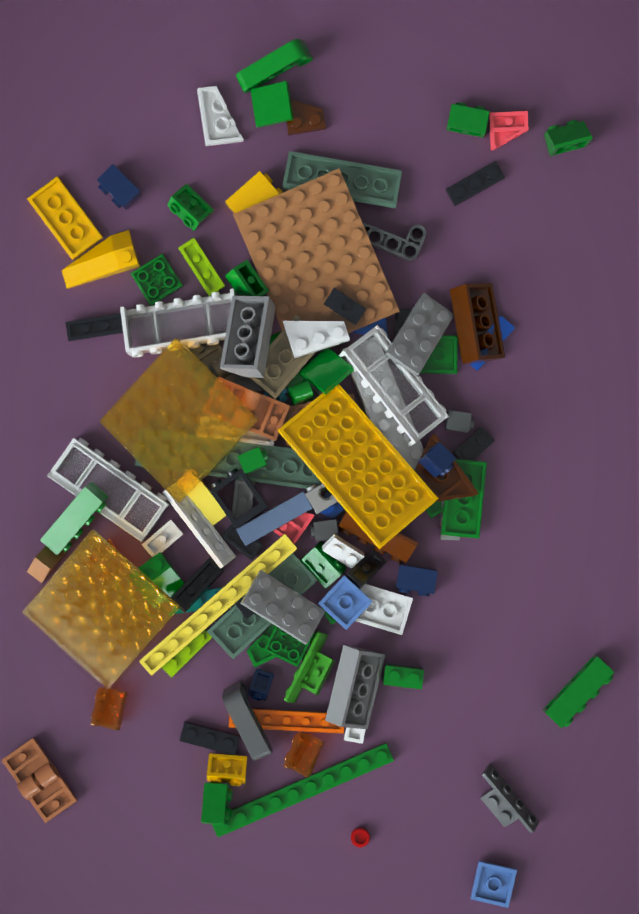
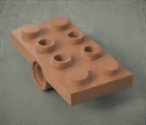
[204,376,290,441]
[1,737,78,823]

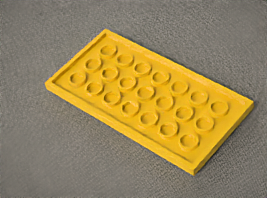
[278,384,438,549]

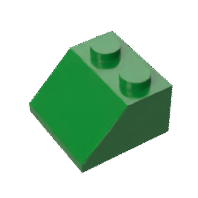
[544,120,593,157]
[129,552,185,608]

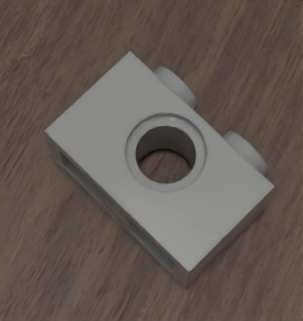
[305,483,338,514]

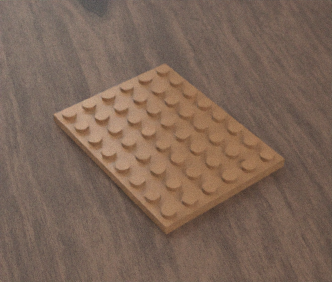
[233,168,400,333]

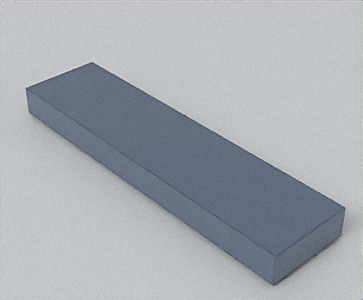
[236,492,312,546]

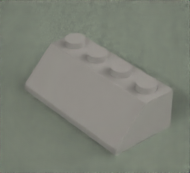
[220,296,276,378]
[325,645,386,729]

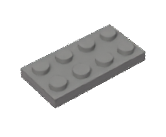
[385,293,454,376]
[240,570,325,644]

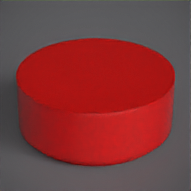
[351,827,370,848]

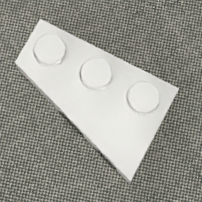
[197,86,244,146]
[283,321,350,359]

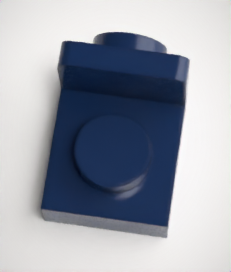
[248,668,274,701]

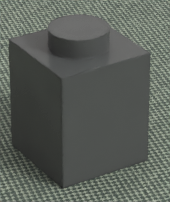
[445,410,474,433]
[310,519,338,541]

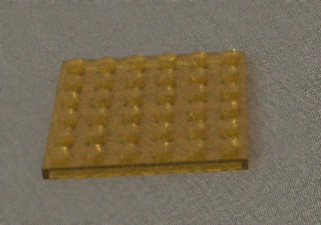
[99,338,258,503]
[22,529,181,689]

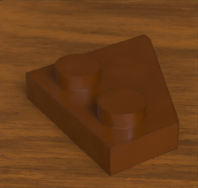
[286,100,326,136]

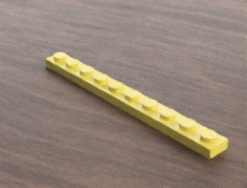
[139,534,298,676]

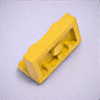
[207,753,247,786]

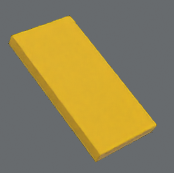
[27,176,103,260]

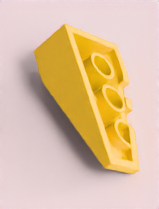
[62,230,140,289]

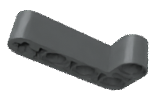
[362,222,426,262]
[222,681,273,761]

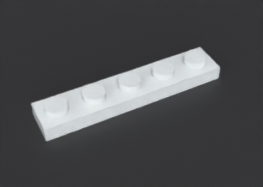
[162,482,236,569]

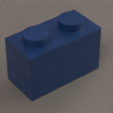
[97,164,142,210]
[418,442,456,478]
[395,564,438,597]

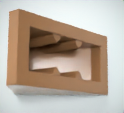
[27,546,65,583]

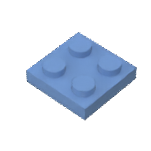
[318,575,373,630]
[470,860,517,908]

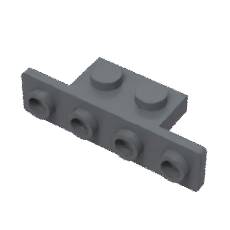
[480,764,539,833]

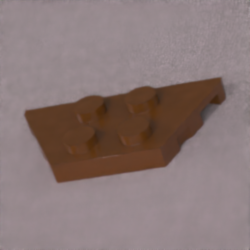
[414,433,479,502]

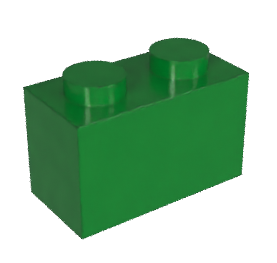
[446,102,490,138]
[225,260,269,296]
[237,447,269,474]
[383,663,424,689]
[201,783,233,825]

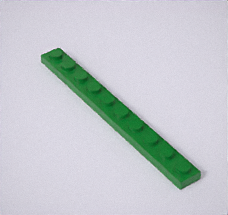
[212,742,394,837]

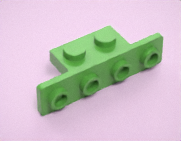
[284,631,335,703]

